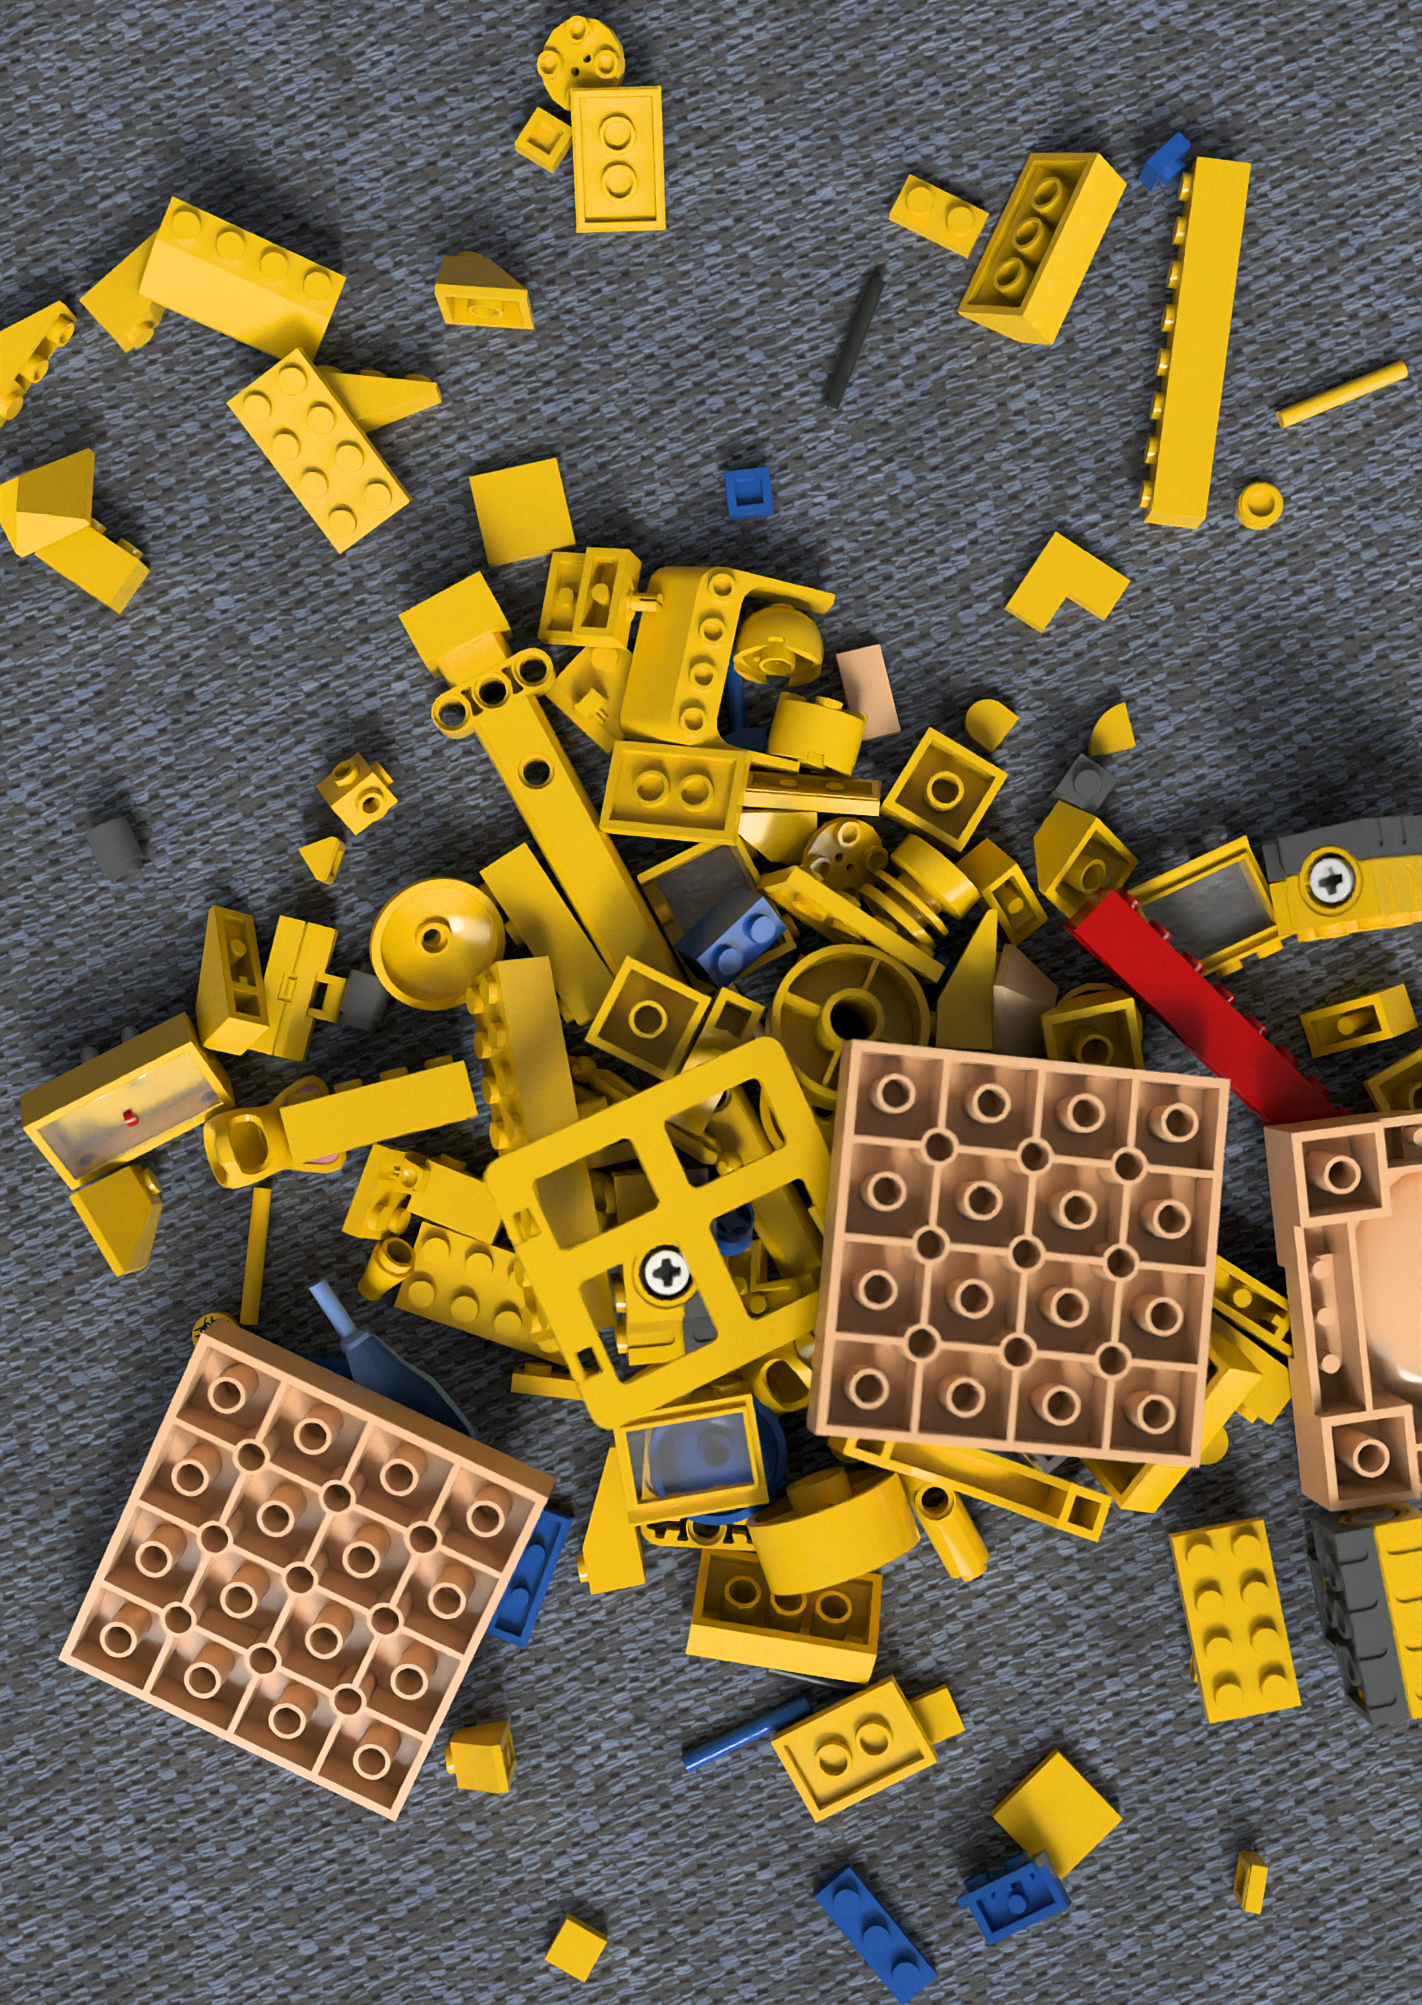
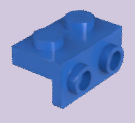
[956,1849,1072,1946]

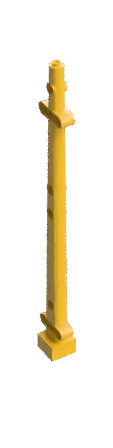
[398,571,991,1581]

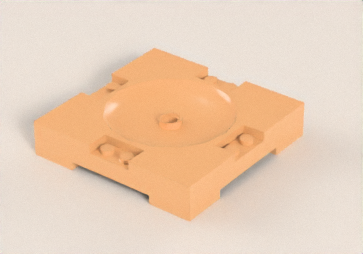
[1263,1109,1422,1512]

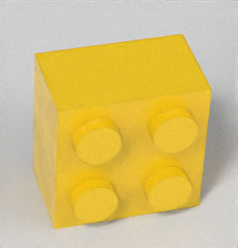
[879,727,1008,858]
[584,956,713,1081]

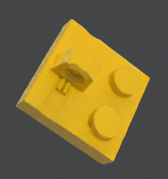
[544,646,633,756]
[342,1143,431,1241]

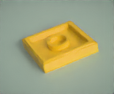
[469,458,577,567]
[991,1748,1123,1880]

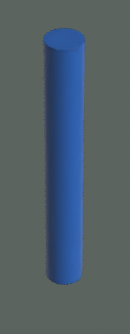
[681,1694,812,1772]

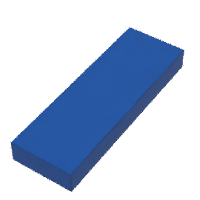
[485,1505,574,1648]

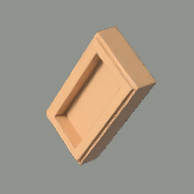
[835,644,901,742]

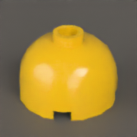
[733,603,824,687]

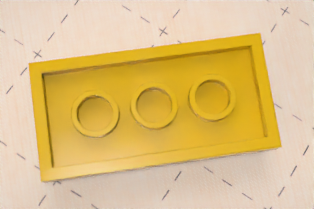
[227,347,413,554]
[755,865,946,985]
[394,1219,567,1367]
[1168,1516,1301,1724]

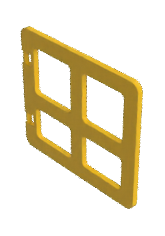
[484,1037,832,1429]

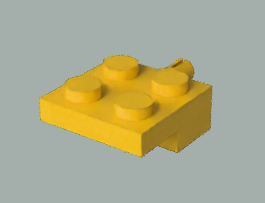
[537,547,663,649]

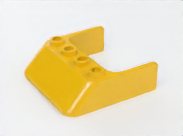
[619,566,836,774]

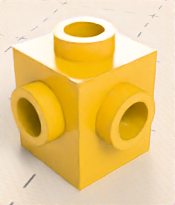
[316,752,398,835]

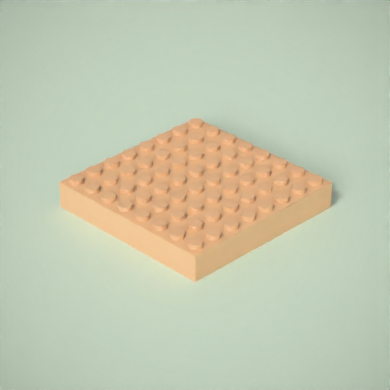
[807,1040,1230,1467]
[59,1318,557,1821]

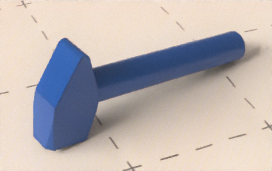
[722,628,767,754]

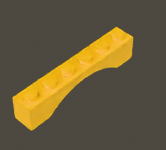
[827,1436,1113,1542]

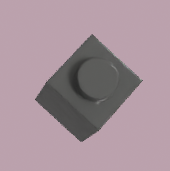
[1048,753,1119,815]

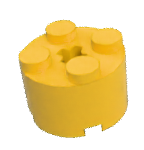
[765,692,868,778]

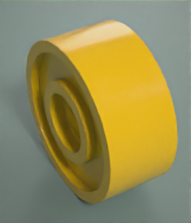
[764,944,930,1111]
[746,1466,920,1595]

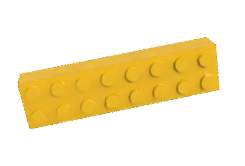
[466,956,617,1344]

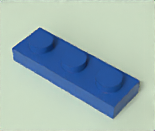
[813,1862,938,2005]

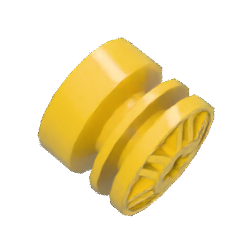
[858,834,981,951]

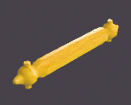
[567,1055,744,1176]

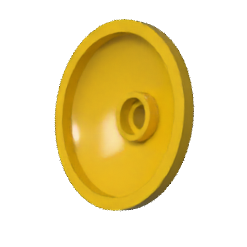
[370,877,506,1011]

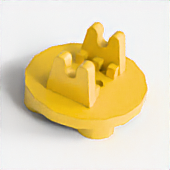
[537,15,626,111]
[801,817,889,901]

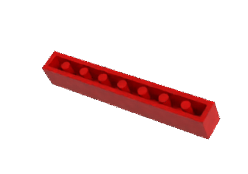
[1062,886,1353,1126]

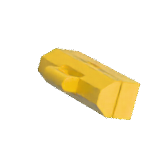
[248,915,347,1062]

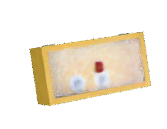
[20,1011,236,1190]

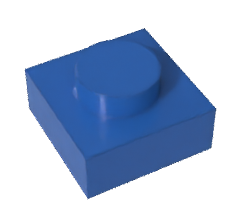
[1138,132,1191,191]
[724,466,774,521]

